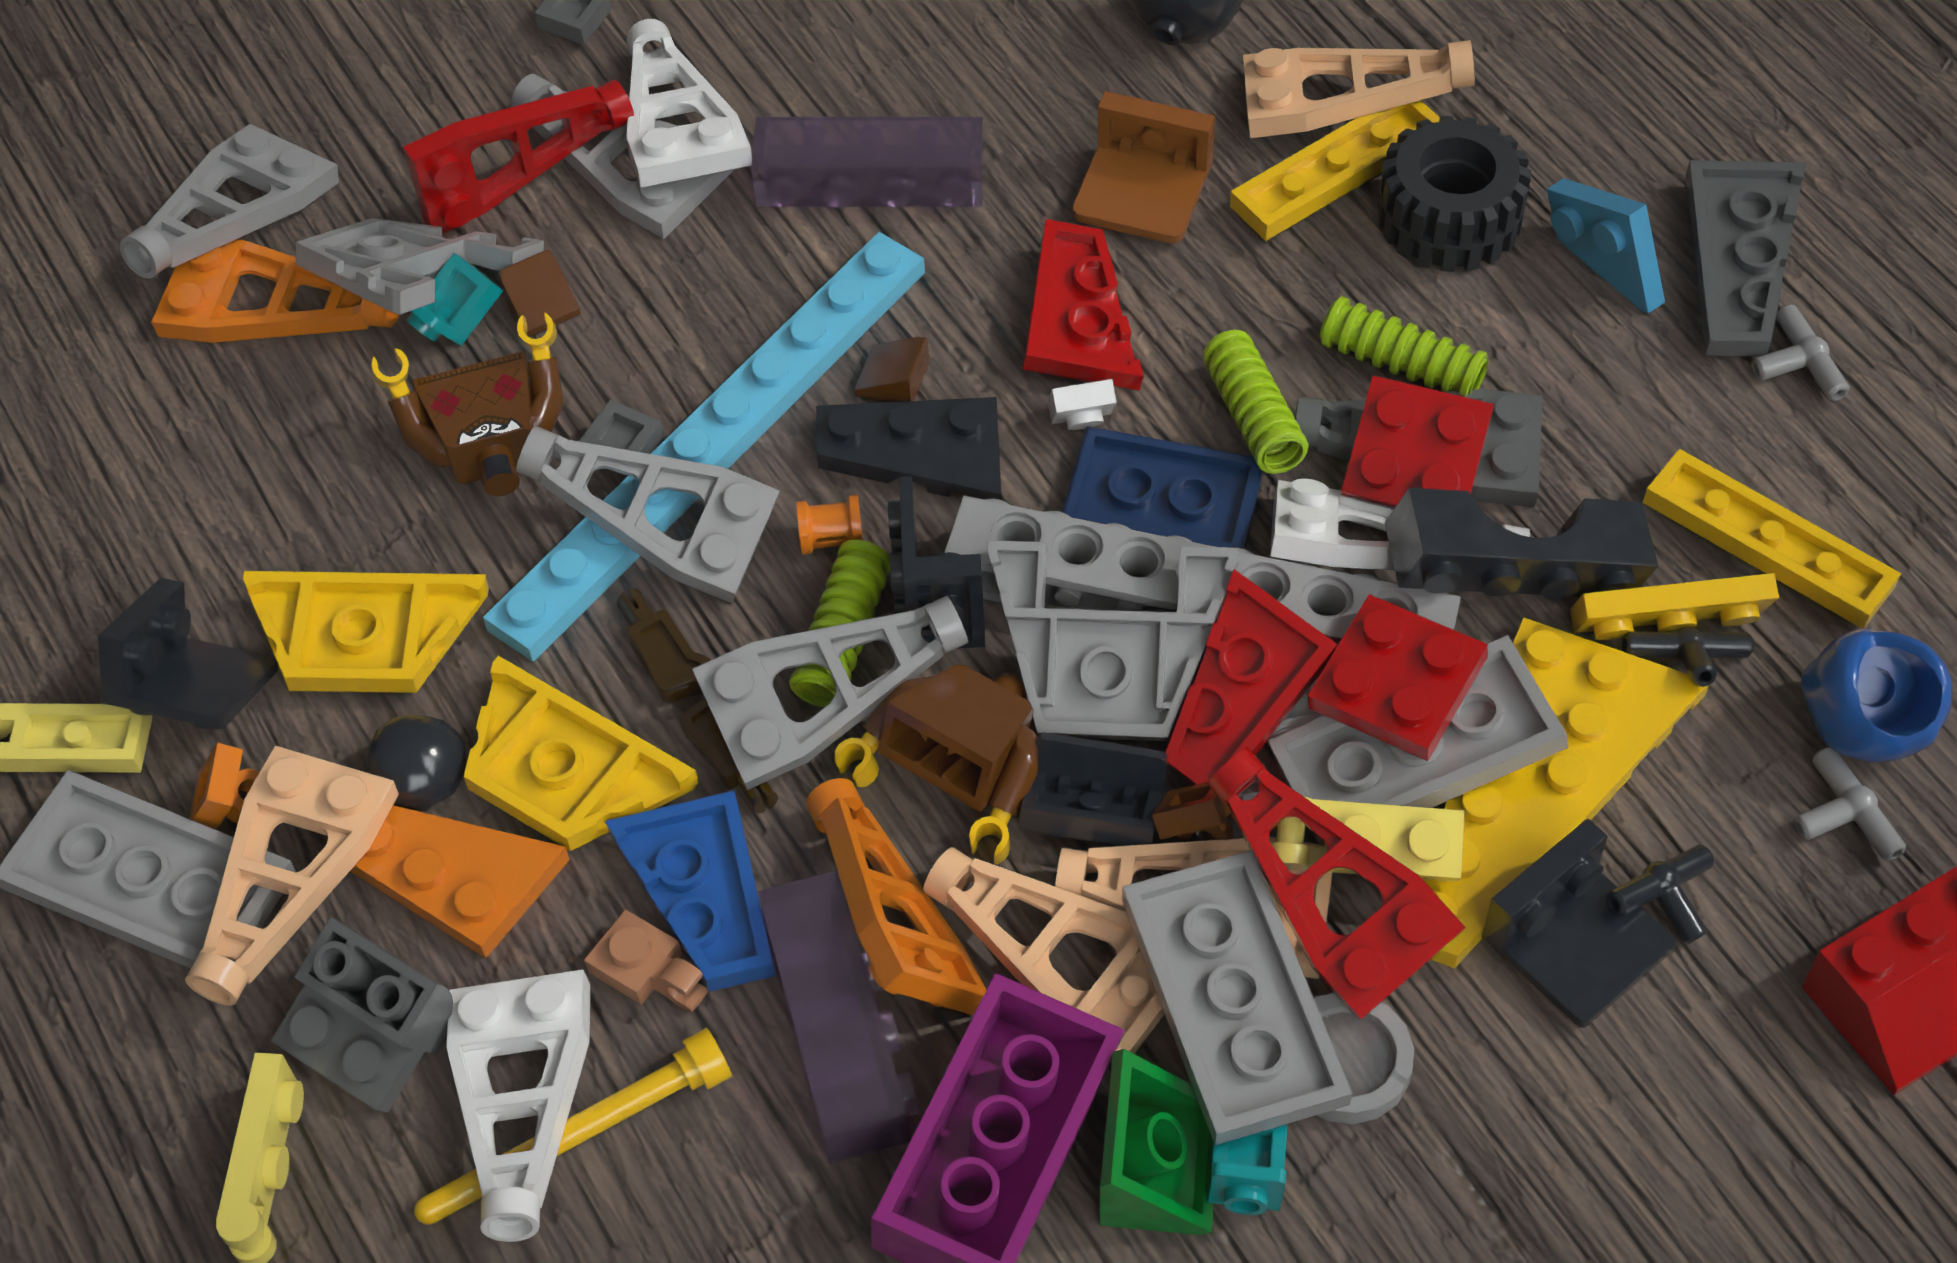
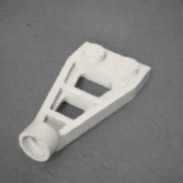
[626,19,752,188]
[1270,479,1530,570]
[447,970,590,1242]

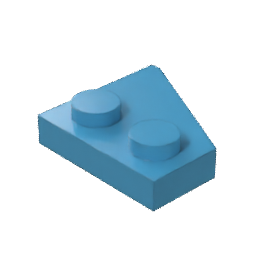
[1546,178,1665,314]

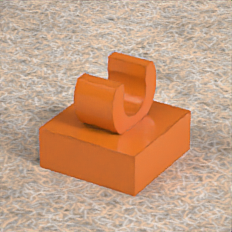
[189,743,260,830]

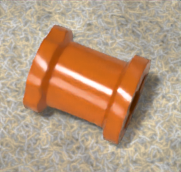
[796,494,863,555]

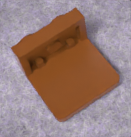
[1073,91,1215,244]

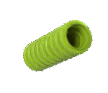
[1320,296,1489,397]
[1202,329,1309,474]
[789,540,890,707]

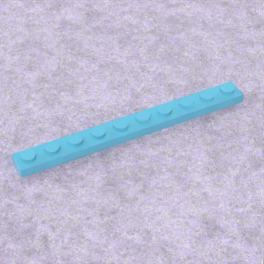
[483,232,925,662]

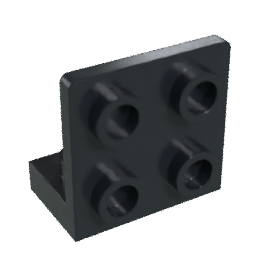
[888,476,986,649]
[98,578,278,729]
[1481,818,1676,1028]

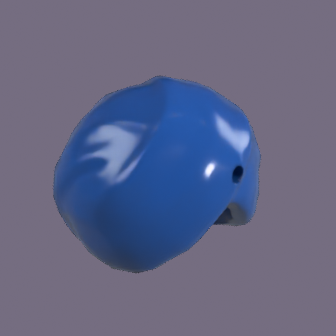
[1801,628,1953,763]

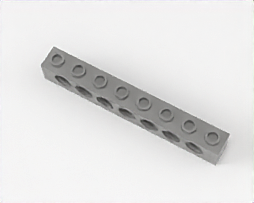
[944,496,1461,645]

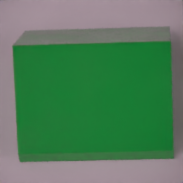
[1100,1049,1214,1235]

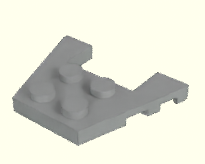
[296,218,544,314]
[987,540,1240,742]

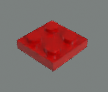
[1341,376,1494,507]
[1308,594,1488,761]

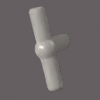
[1752,305,1850,401]
[1794,747,1906,861]

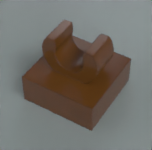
[1152,782,1234,842]

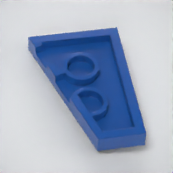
[605,790,776,992]

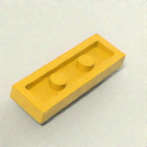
[1570,573,1779,640]

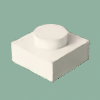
[1047,379,1117,430]

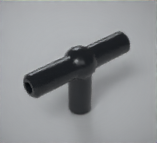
[1622,627,1754,687]
[1606,844,1714,944]

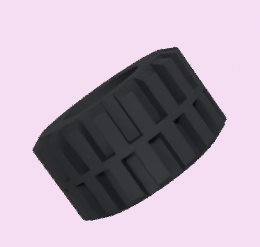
[1377,116,1531,272]

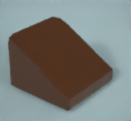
[498,250,581,337]
[854,337,929,402]

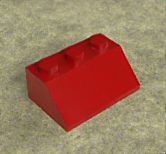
[1801,866,1957,1096]

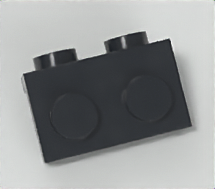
[1019,732,1168,847]

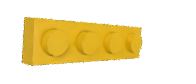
[1230,100,1440,241]
[1643,449,1901,629]

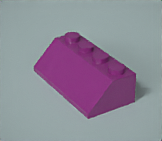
[871,973,1125,1263]

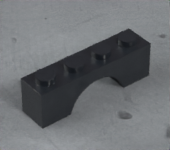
[1385,488,1659,599]

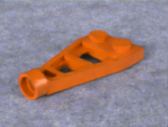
[151,239,399,343]
[806,778,987,1015]

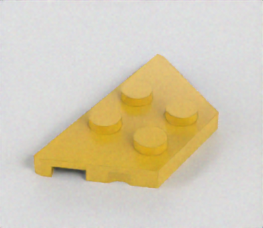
[243,571,489,693]
[463,656,698,851]

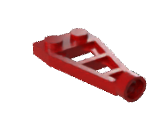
[403,79,634,234]
[1207,747,1466,1022]

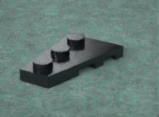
[816,397,1002,500]

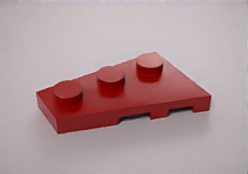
[1023,219,1144,391]
[1165,569,1338,785]

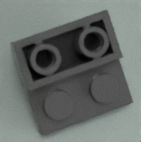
[271,917,453,1113]

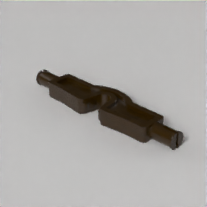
[616,588,778,813]

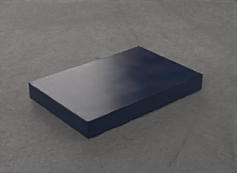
[1062,426,1264,549]

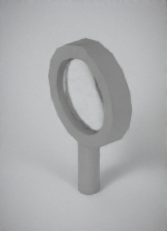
[1314,993,1414,1125]

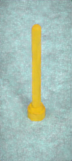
[414,1027,733,1225]

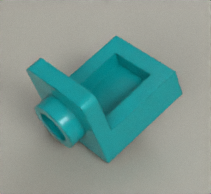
[406,252,504,346]
[1208,1124,1288,1215]

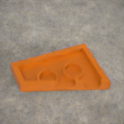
[350,805,570,958]

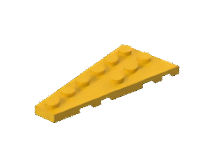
[1423,618,1709,969]

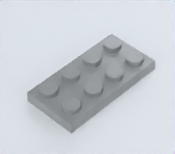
[1268,635,1568,845]
[0,770,296,969]
[1122,851,1353,1145]

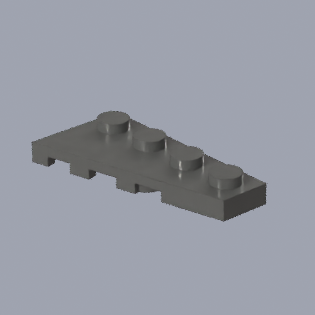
[1686,160,1806,356]

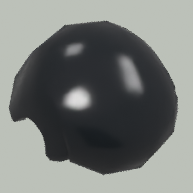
[364,715,466,812]

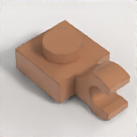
[584,910,708,1013]

